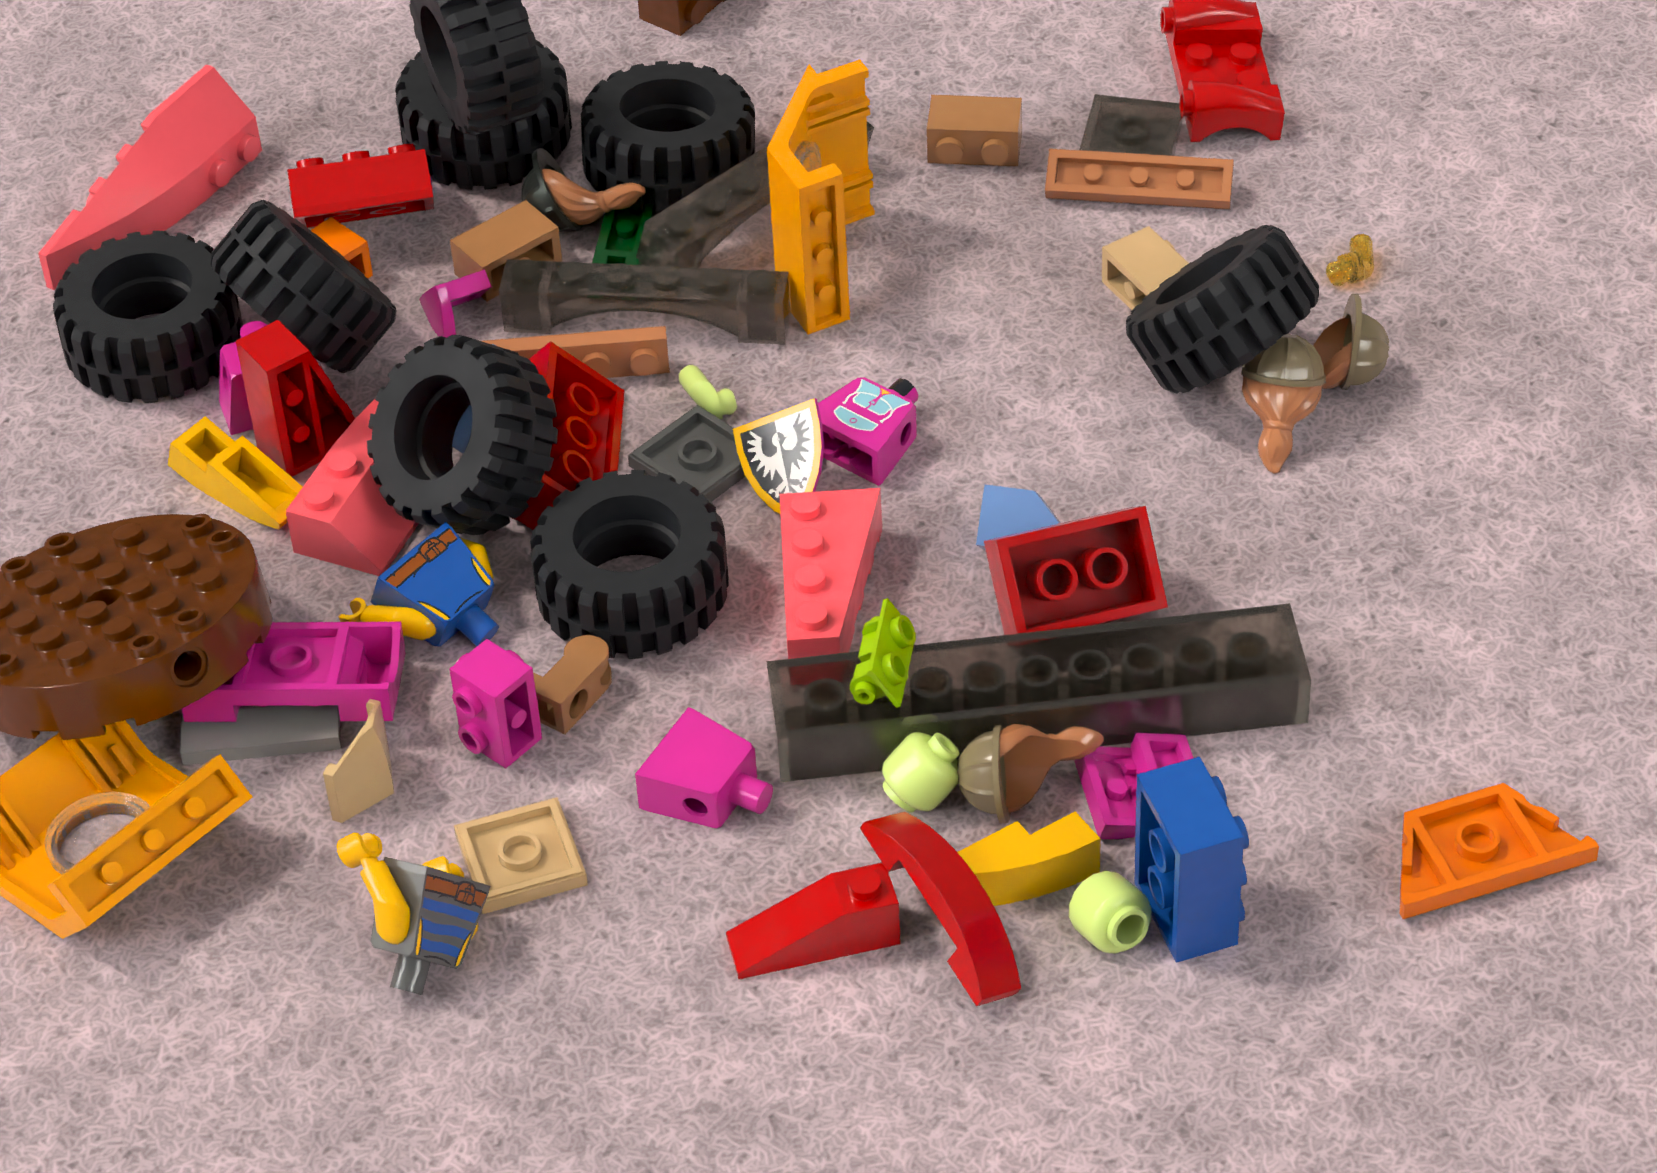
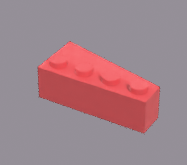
[779,488,882,682]

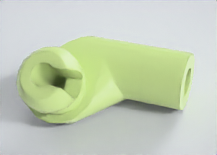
[679,365,737,419]

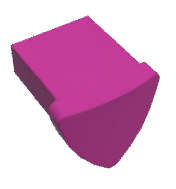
[419,269,492,338]

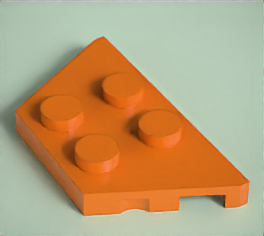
[1399,783,1599,919]

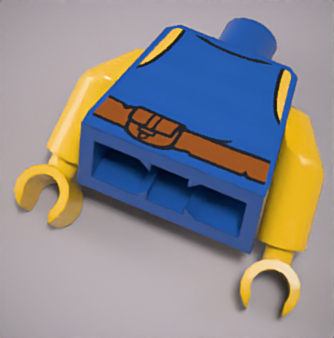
[338,522,499,647]

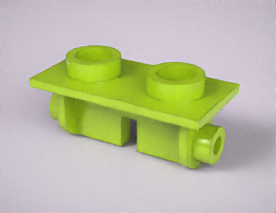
[850,598,916,708]

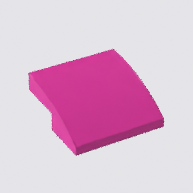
[1074,733,1193,839]

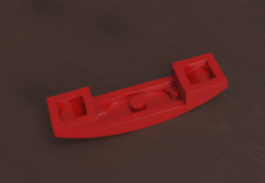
[860,811,1021,1007]

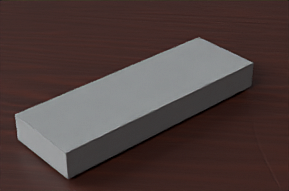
[180,705,341,765]

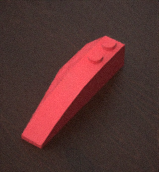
[38,64,262,290]
[286,399,418,576]

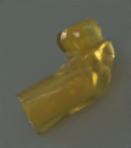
[1326,234,1374,286]

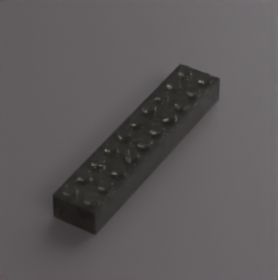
[766,603,1311,782]

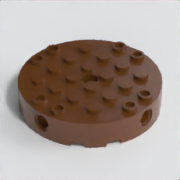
[0,514,273,740]

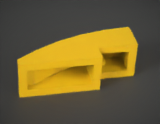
[168,416,303,530]
[958,811,1101,906]

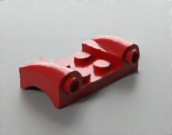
[1160,0,1285,142]

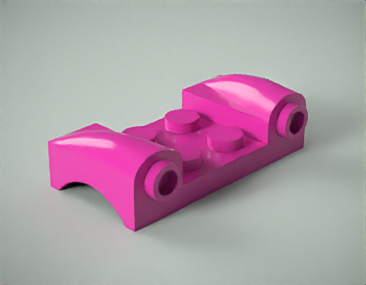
[182,622,406,722]

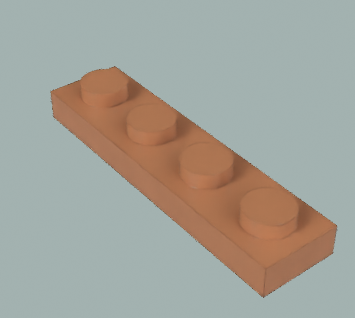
[1045,149,1234,209]
[482,326,670,378]

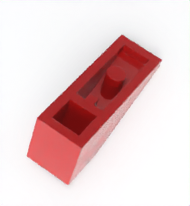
[726,862,901,980]

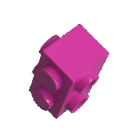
[449,639,542,769]

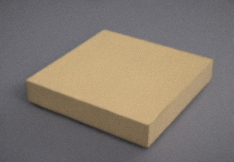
[454,797,588,914]

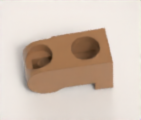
[533,635,612,734]

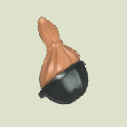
[521,148,646,231]

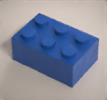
[1134,757,1249,963]

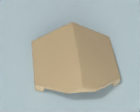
[323,699,394,823]

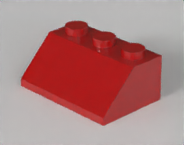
[287,144,434,228]

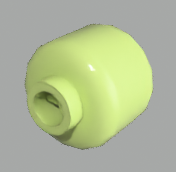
[882,732,960,812]
[1069,871,1152,954]

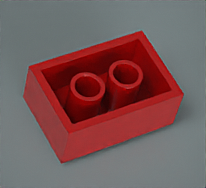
[984,506,1168,642]

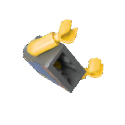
[337,832,490,995]

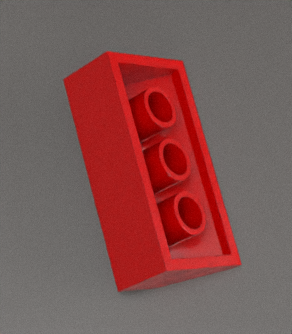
[512,341,625,530]

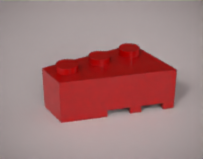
[236,320,355,477]

